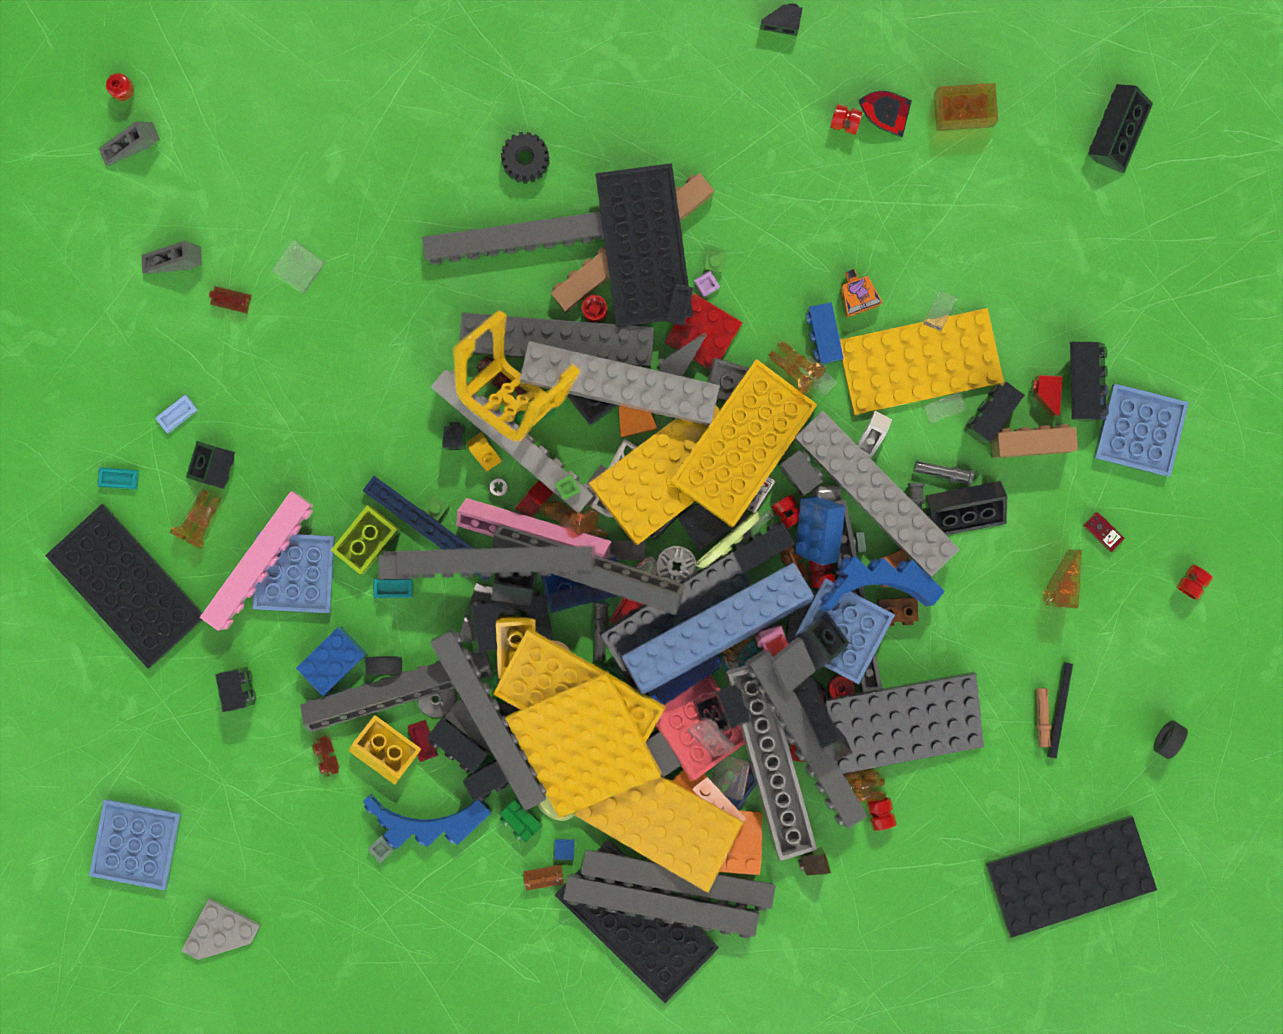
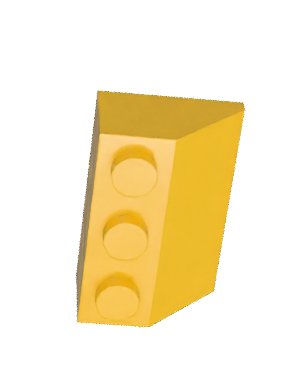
[495,615,535,679]
[349,715,421,785]

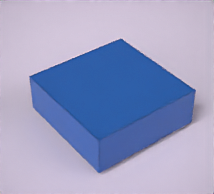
[555,839,575,860]

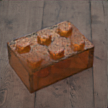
[934,83,998,131]

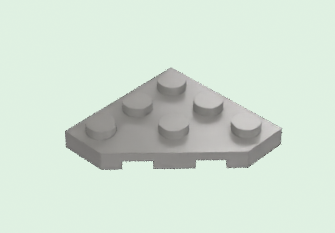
[181,898,261,960]

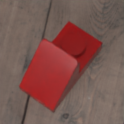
[515,480,554,518]

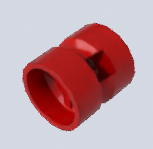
[830,103,863,135]
[582,295,608,323]
[771,494,800,529]
[808,560,835,588]
[1176,564,1213,600]
[826,675,854,698]
[866,797,897,831]

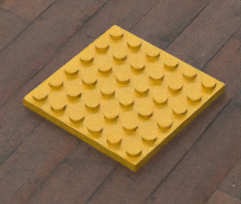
[505,671,662,818]

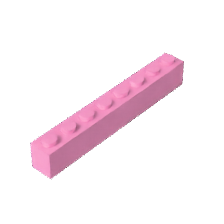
[200,491,314,631]
[456,498,611,559]

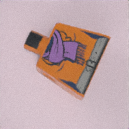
[840,269,883,318]

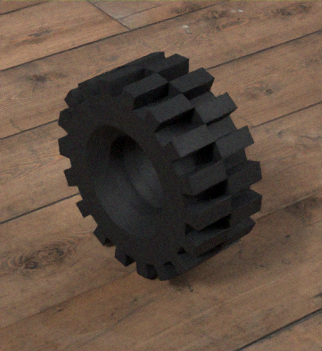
[501,132,550,184]

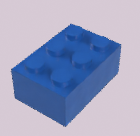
[795,496,845,565]
[296,627,368,696]

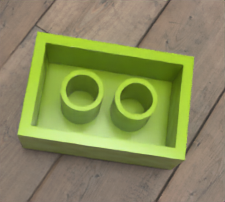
[331,505,400,575]

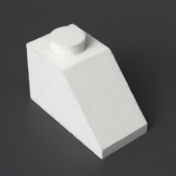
[857,411,892,458]

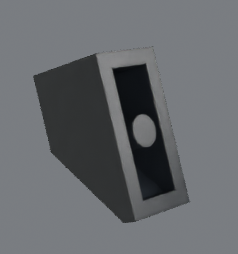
[760,3,803,36]
[442,422,466,450]

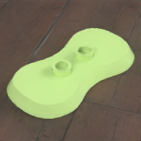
[695,511,759,568]

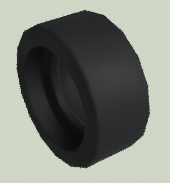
[365,656,402,674]
[1153,720,1188,759]

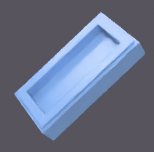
[155,395,198,434]

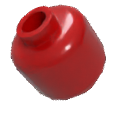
[106,73,134,101]

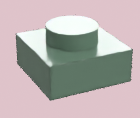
[853,532,866,552]
[368,835,396,863]

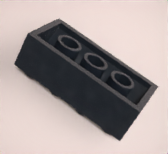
[1088,84,1153,173]
[1070,342,1109,422]
[925,481,1007,535]

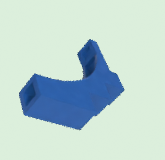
[818,556,945,612]
[363,793,493,849]

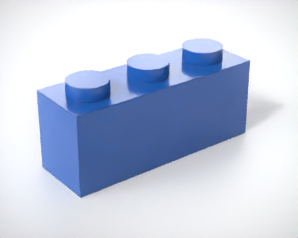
[805,302,844,365]

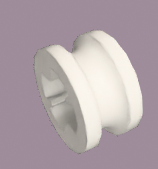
[490,479,508,496]

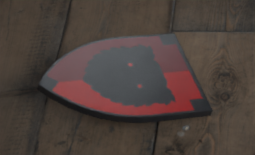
[858,91,912,137]

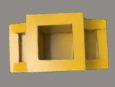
[466,432,502,472]

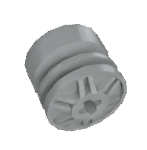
[656,546,697,583]

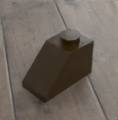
[798,847,831,876]

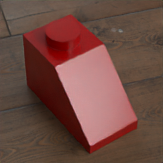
[1031,375,1062,417]

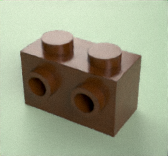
[876,597,919,626]

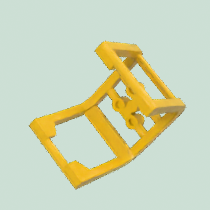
[453,310,580,442]

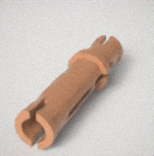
[1036,688,1052,747]

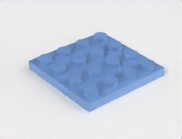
[1094,383,1189,477]
[253,532,335,613]
[792,578,895,684]
[89,799,181,890]

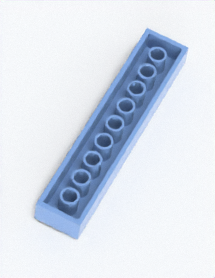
[622,563,814,694]

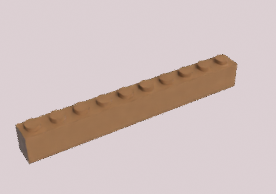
[551,173,714,313]

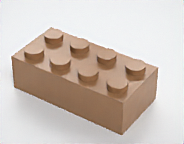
[991,424,1078,458]

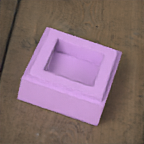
[694,271,720,298]

